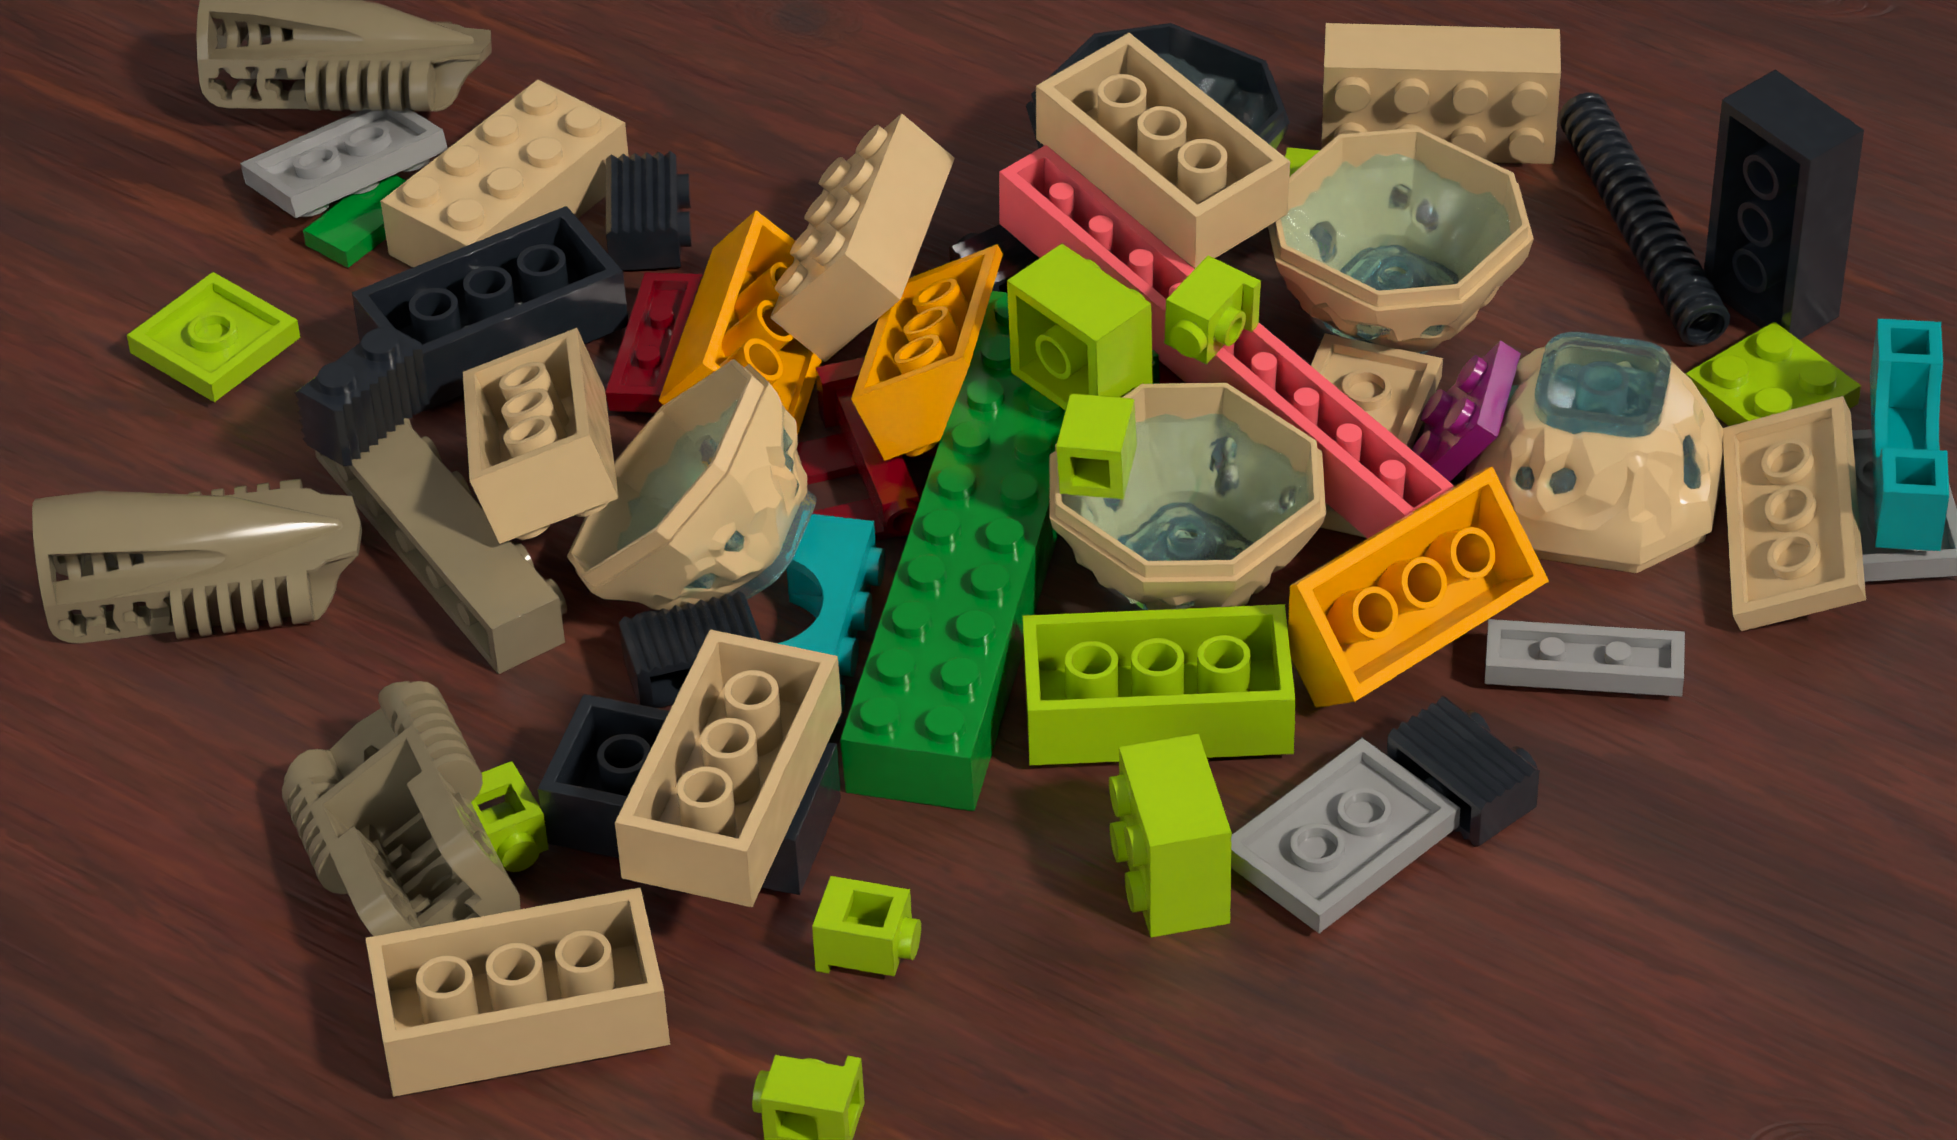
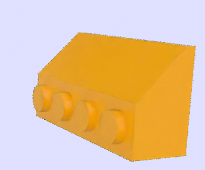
[659,210,822,435]
[851,244,1003,461]
[1288,466,1549,708]

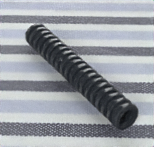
[1558,92,1730,346]

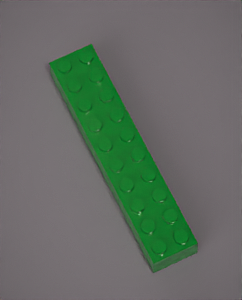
[840,291,1066,811]

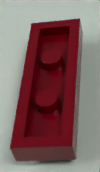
[605,272,703,413]

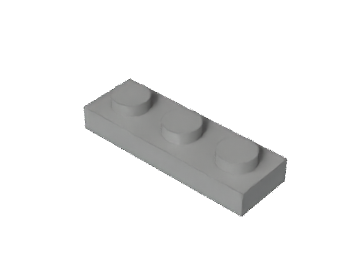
[1485,619,1685,697]

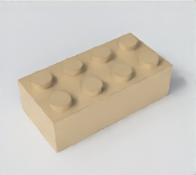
[1322,23,1561,164]
[1036,33,1290,269]
[381,80,629,267]
[770,113,955,362]
[463,328,619,544]
[615,629,842,907]
[366,887,670,1097]

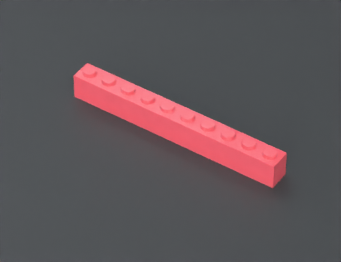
[999,145,1455,539]

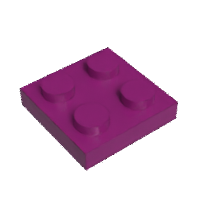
[1412,340,1521,482]

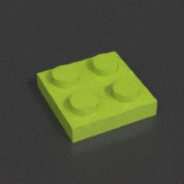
[127,272,301,402]
[1685,322,1861,426]

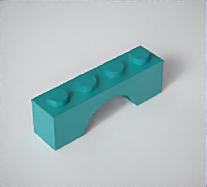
[1870,319,1949,551]
[778,512,885,724]

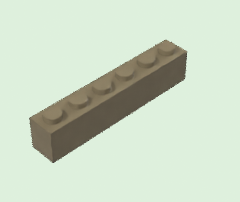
[315,418,567,675]

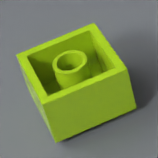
[1007,244,1153,410]
[1109,733,1232,938]

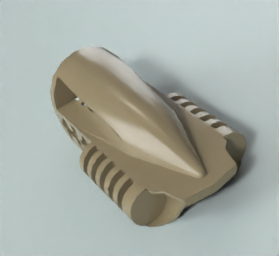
[196,0,492,111]
[32,479,362,643]
[282,681,520,936]

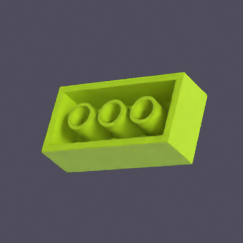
[1023,604,1295,765]

